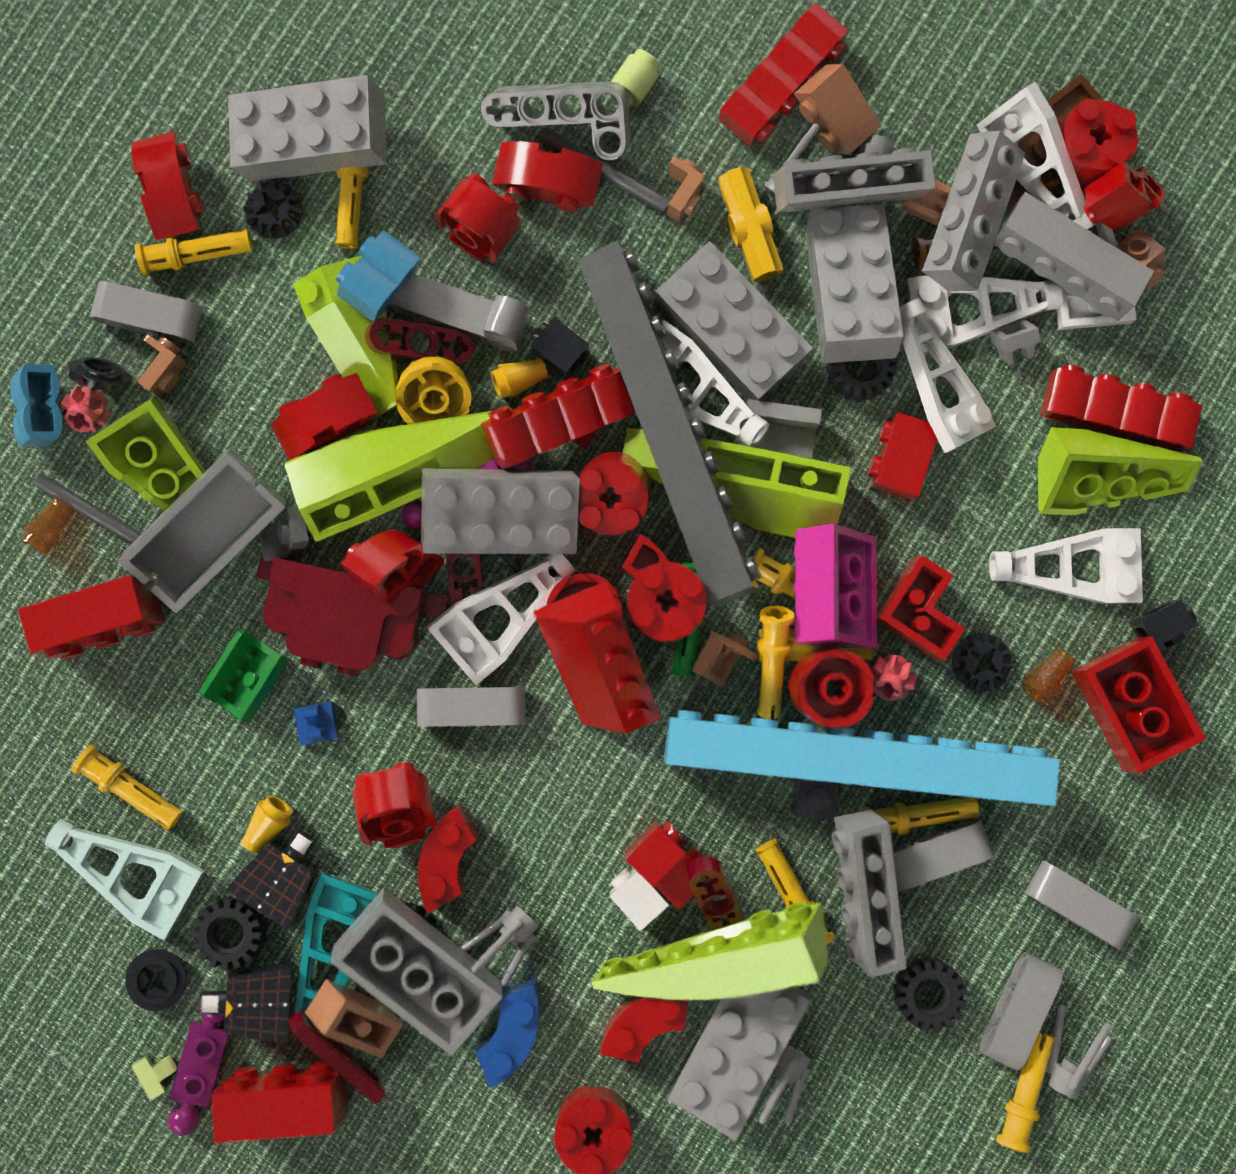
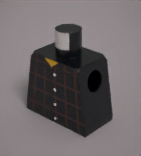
[226,830,320,930]
[201,961,291,1043]

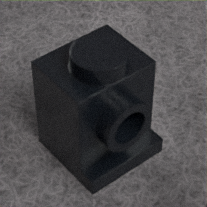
[1129,599,1197,653]

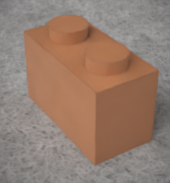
[794,64,882,154]
[305,979,403,1058]

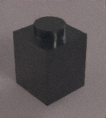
[531,317,590,380]
[792,778,839,820]

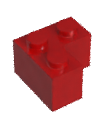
[877,555,965,661]
[625,819,710,910]

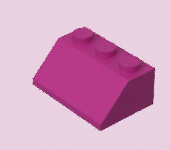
[794,524,877,649]

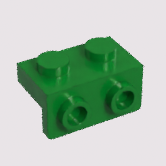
[199,630,290,724]

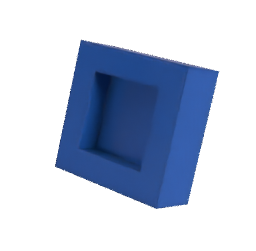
[294,701,340,746]

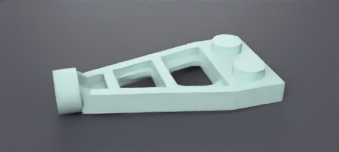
[45,819,205,940]

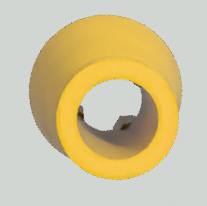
[490,357,548,399]
[241,795,293,854]

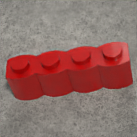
[718,2,849,147]
[481,364,636,469]
[1040,365,1203,453]

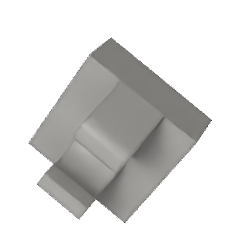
[989,319,1040,365]

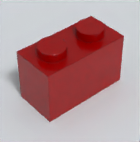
[867,412,937,502]

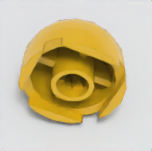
[396,357,471,424]

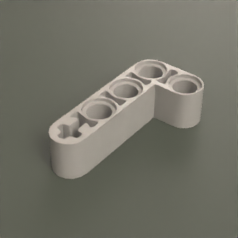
[481,81,631,160]
[386,274,530,353]

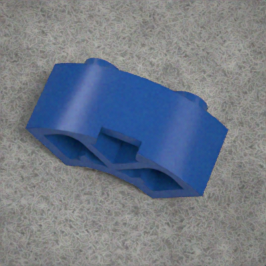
[476,976,541,1088]

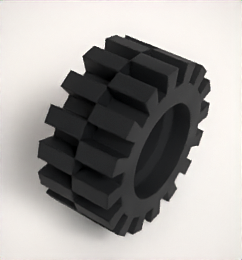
[826,357,897,402]
[191,896,267,970]
[893,956,967,1032]

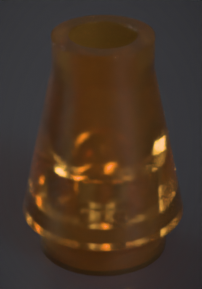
[20,497,73,555]
[1021,648,1075,704]

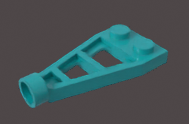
[289,872,378,1029]

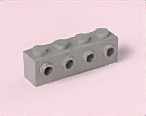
[922,130,1025,291]
[773,148,935,213]
[994,192,1154,321]
[832,809,906,978]

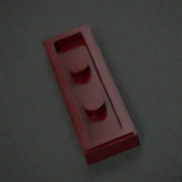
[288,1011,386,1106]

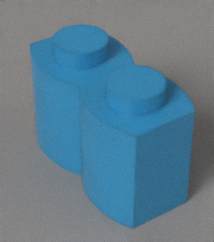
[336,230,421,322]
[10,364,62,447]

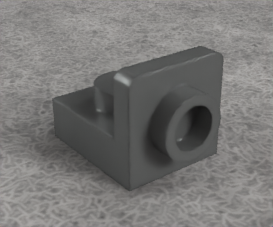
[259,507,309,562]

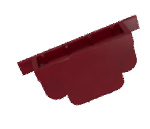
[255,556,449,677]

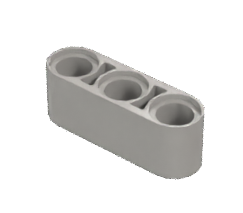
[89,281,203,344]
[417,687,526,727]
[892,819,994,892]
[1024,860,1139,951]
[980,952,1063,1071]

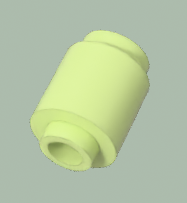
[611,49,661,107]

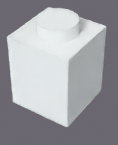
[610,868,669,931]

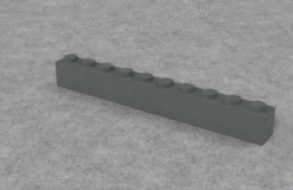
[578,240,761,607]

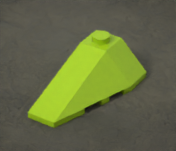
[293,255,398,421]
[85,396,205,511]
[1038,427,1203,515]

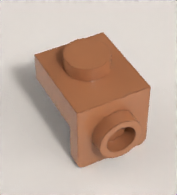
[667,157,705,223]
[901,180,951,226]
[1116,229,1166,290]
[137,334,187,398]
[692,631,758,688]

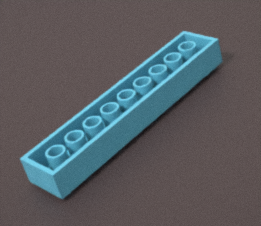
[663,710,1060,806]

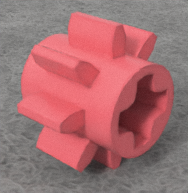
[60,386,111,433]
[871,655,917,701]

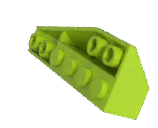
[284,410,494,542]
[622,427,851,539]
[591,902,828,1000]

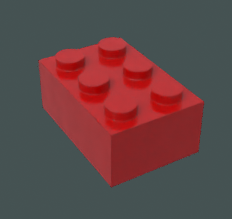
[18,575,166,660]
[1070,636,1206,774]
[212,1061,348,1143]

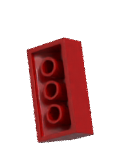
[533,581,661,734]

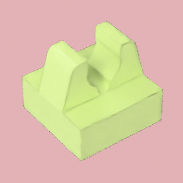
[132,1055,177,1101]

